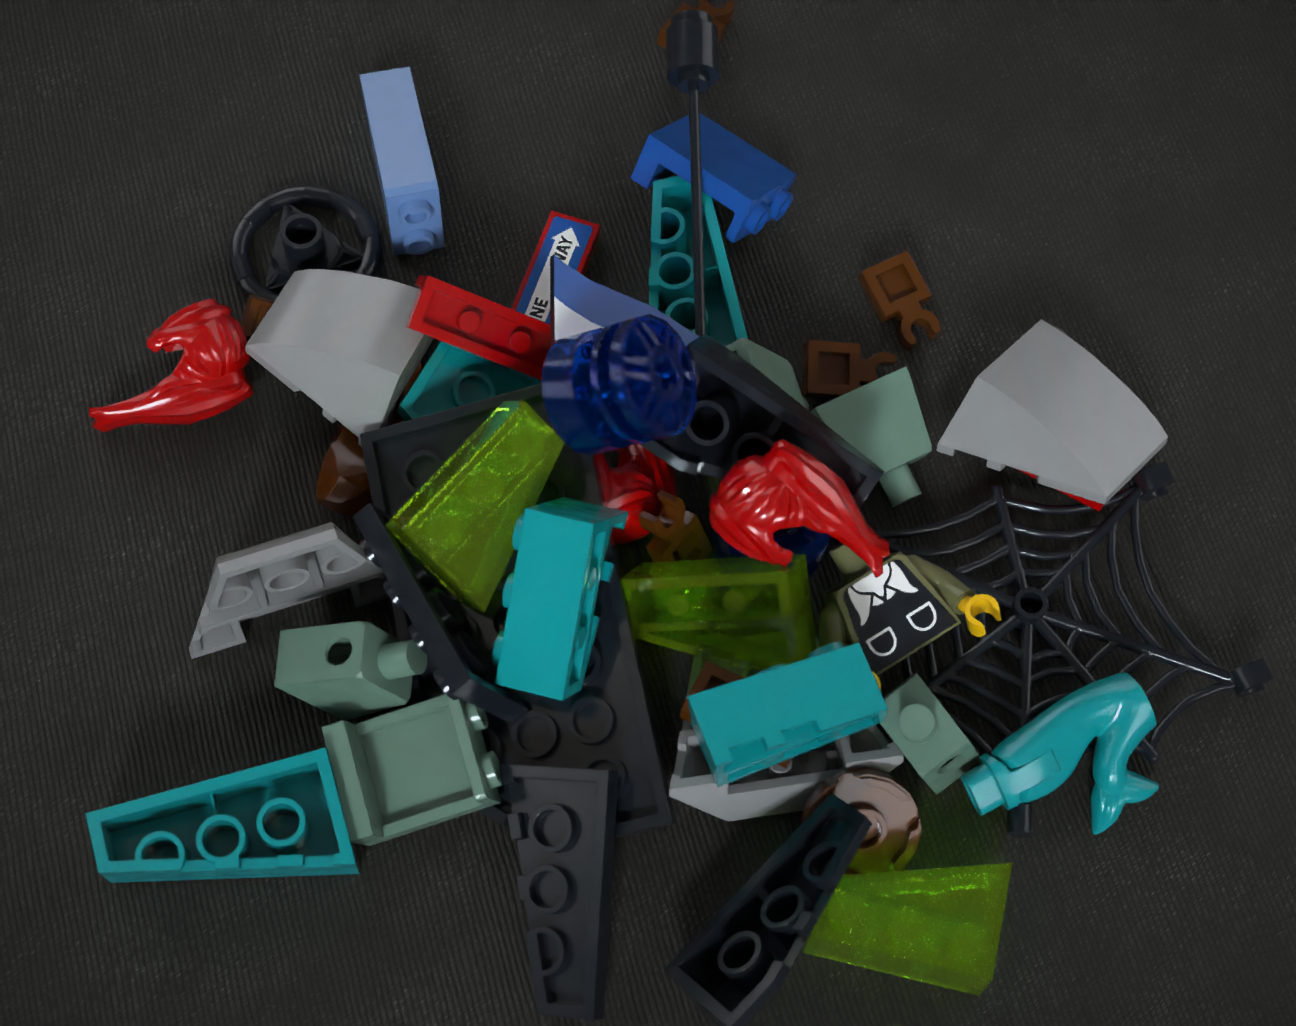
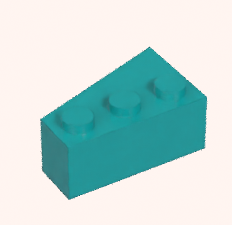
[492,497,628,701]
[687,642,888,788]

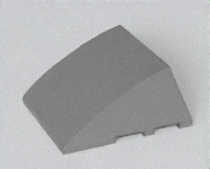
[245,269,434,447]
[936,319,1168,505]
[189,522,389,659]
[669,627,904,822]

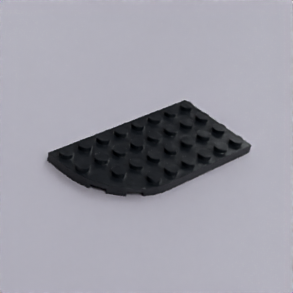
[360,381,677,839]

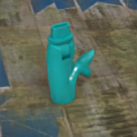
[960,672,1159,835]

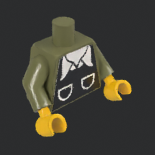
[819,543,1001,692]

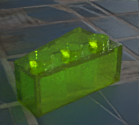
[385,401,565,612]
[621,554,817,671]
[803,862,1013,996]

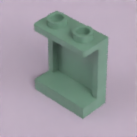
[321,694,503,846]

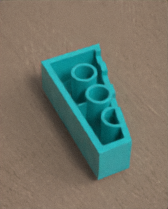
[648,176,748,346]
[85,747,360,883]

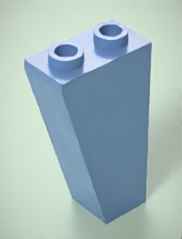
[359,66,445,256]

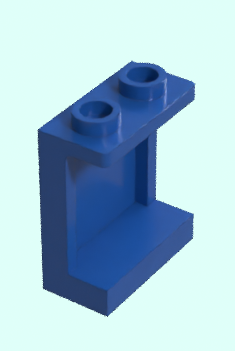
[630,113,797,243]

